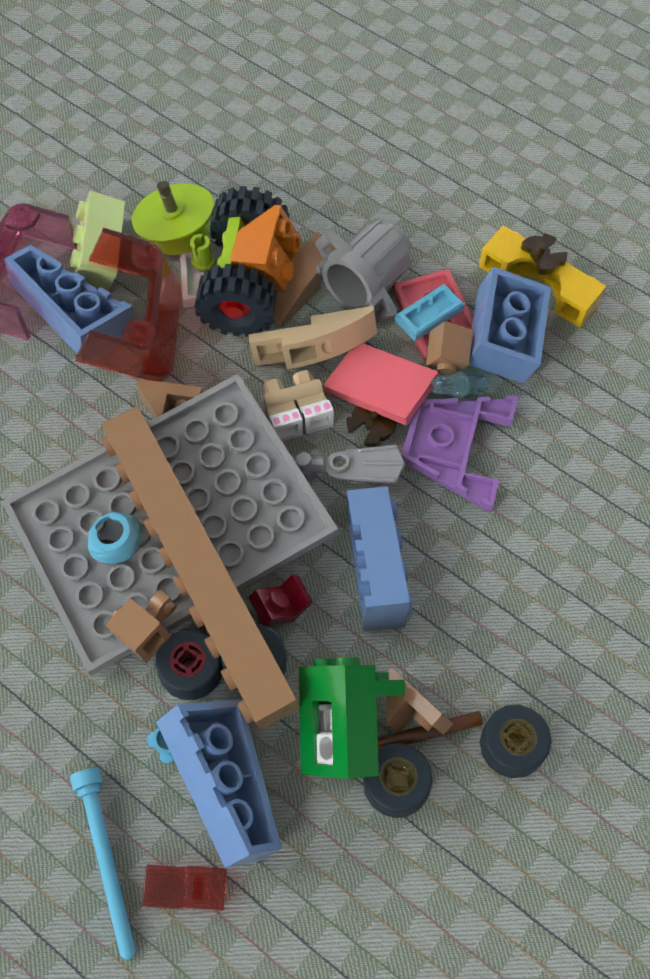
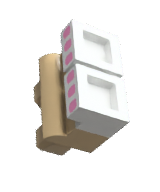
[264,370,334,441]

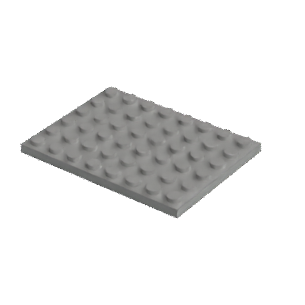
[1,374,339,676]

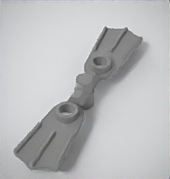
[294,445,405,484]

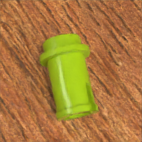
[190,234,215,272]

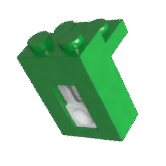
[298,657,405,779]

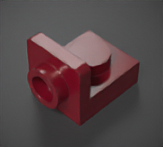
[248,575,313,627]

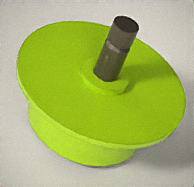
[132,181,214,255]

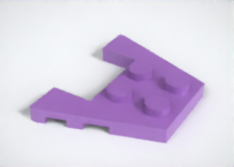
[401,395,518,512]

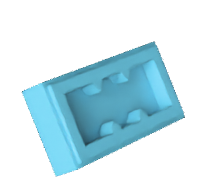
[395,284,464,342]

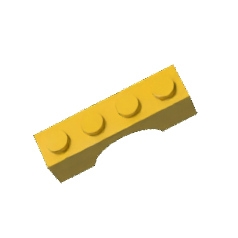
[479,225,606,328]

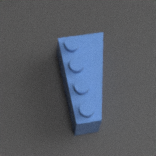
[5,245,134,360]
[346,486,413,631]
[156,699,282,868]

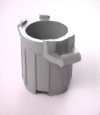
[315,219,413,322]

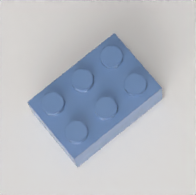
[469,267,551,384]

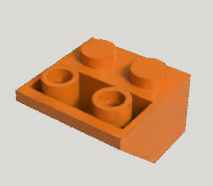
[230,205,301,292]

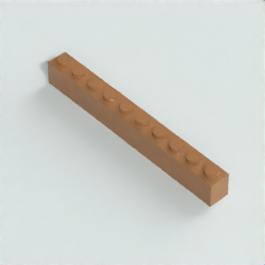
[101,406,300,731]

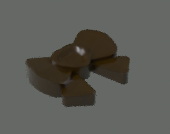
[520,233,568,275]
[346,406,396,446]

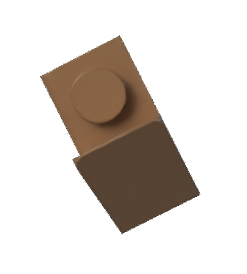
[136,379,203,419]
[386,667,453,735]

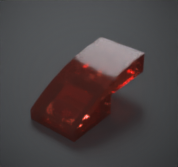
[141,864,227,911]

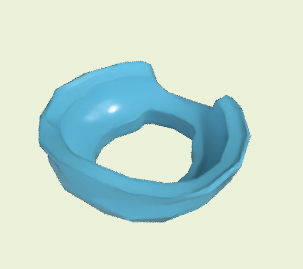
[88,511,143,564]

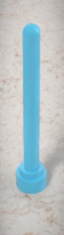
[70,768,136,960]

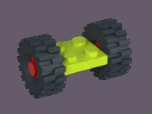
[194,186,290,337]

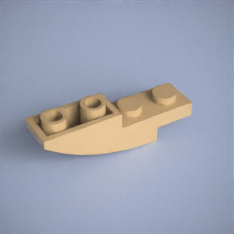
[249,306,377,370]

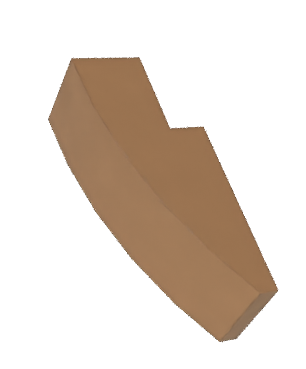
[273,232,336,327]

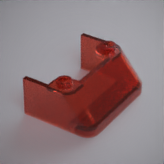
[75,227,181,382]

